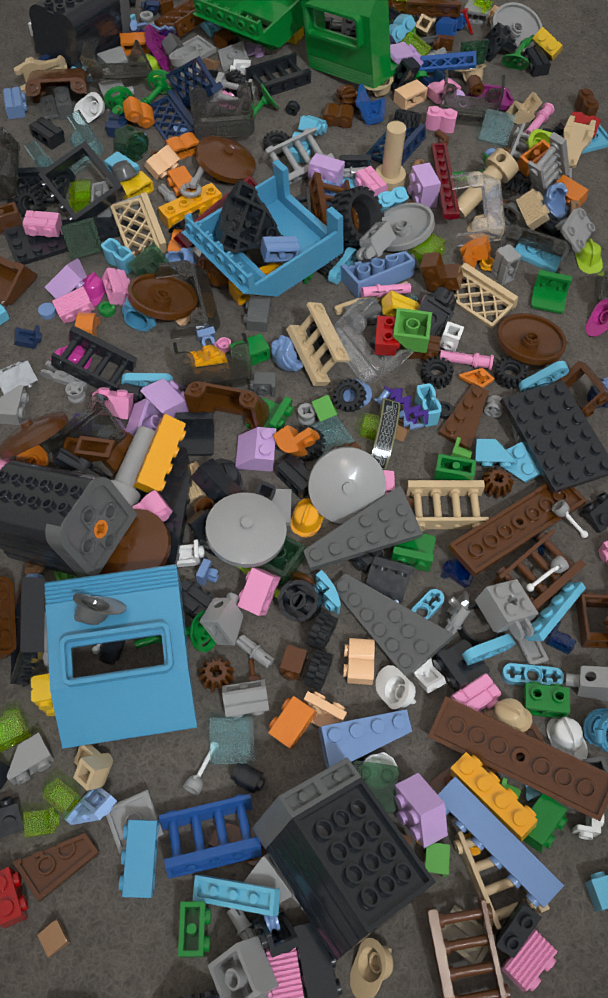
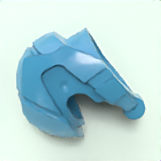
[122,297,157,332]
[582,708,608,752]

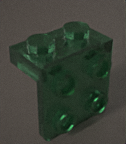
[353,760,399,813]

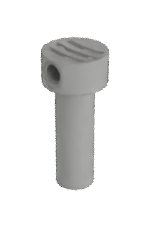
[111,426,155,507]

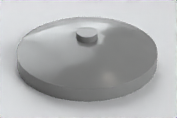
[491,2,543,55]
[382,203,435,252]
[308,447,386,524]
[206,493,287,568]

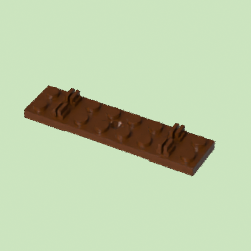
[448,483,587,577]
[428,696,608,821]

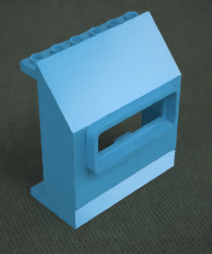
[182,159,343,297]
[44,564,197,749]

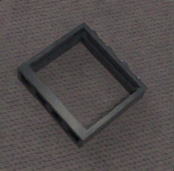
[38,141,126,228]
[10,577,45,687]

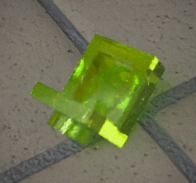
[474,0,493,14]
[22,807,59,838]

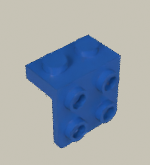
[355,83,386,125]

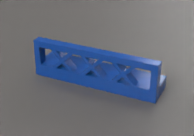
[419,51,476,72]

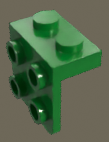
[530,270,572,314]
[245,396,294,432]
[392,534,436,572]

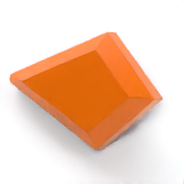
[458,368,495,388]

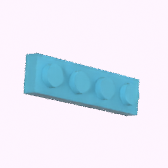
[524,582,586,641]
[192,874,280,916]

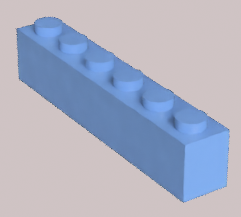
[438,777,564,908]

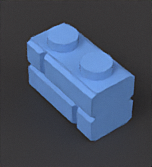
[3,87,28,119]
[260,236,300,262]

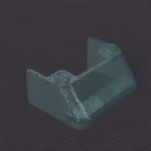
[25,110,103,175]

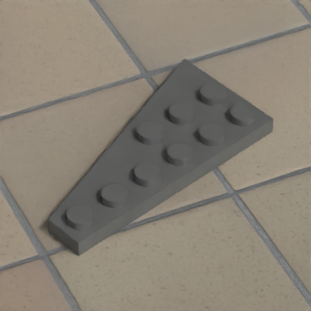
[303,485,423,571]
[333,573,455,678]

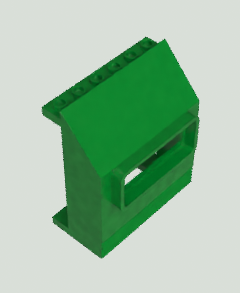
[193,0,304,50]
[301,0,399,89]

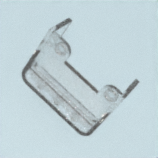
[450,171,506,246]
[333,298,413,385]

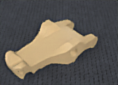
[14,55,68,93]
[562,115,596,168]

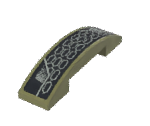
[370,398,400,470]

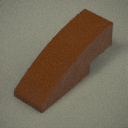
[63,436,116,462]

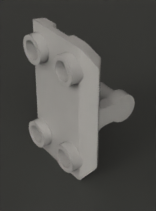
[555,208,595,254]

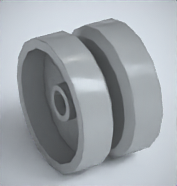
[169,45,203,78]

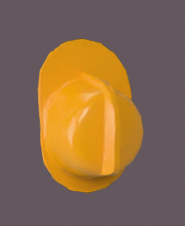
[291,498,324,538]

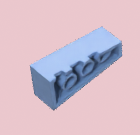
[341,251,415,298]
[318,709,412,769]

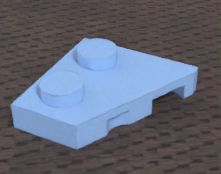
[64,787,117,825]

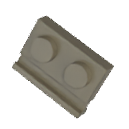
[441,905,496,964]

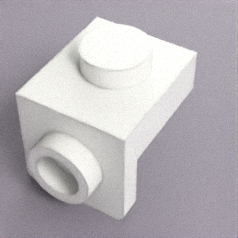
[177,539,205,567]
[413,658,446,693]
[572,814,604,840]

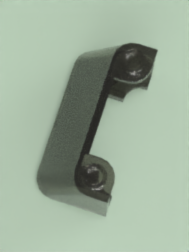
[41,393,127,470]

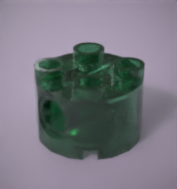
[114,125,149,162]

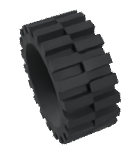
[328,186,385,248]

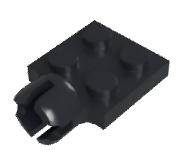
[416,287,455,337]

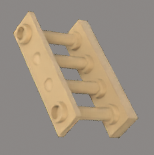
[286,302,350,386]
[406,480,489,531]
[453,831,550,932]

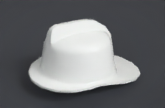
[74,92,105,124]
[376,665,416,709]
[546,717,588,760]

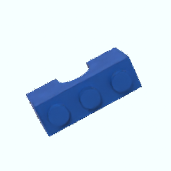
[435,11,468,37]

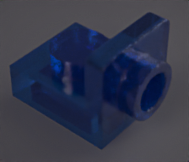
[441,558,473,588]
[545,621,577,655]

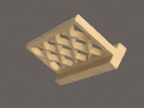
[110,192,167,257]
[454,263,518,329]

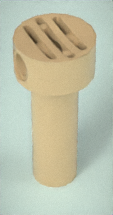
[376,121,406,192]
[457,148,519,219]

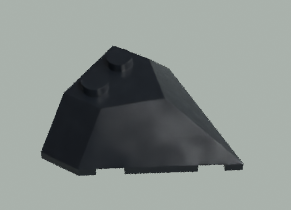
[215,180,283,254]

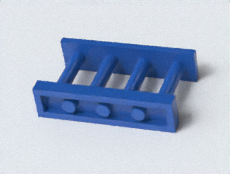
[159,794,262,879]

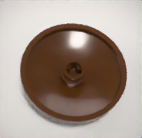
[195,136,256,184]
[127,273,198,320]
[497,313,567,365]
[0,412,69,458]
[99,509,171,575]

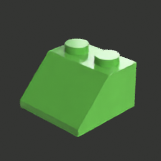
[393,308,432,353]

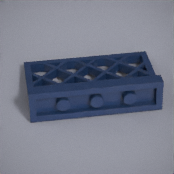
[166,56,223,108]
[150,89,200,142]
[365,123,426,166]

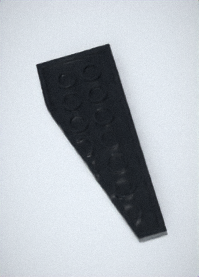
[3,216,139,265]
[136,447,192,566]

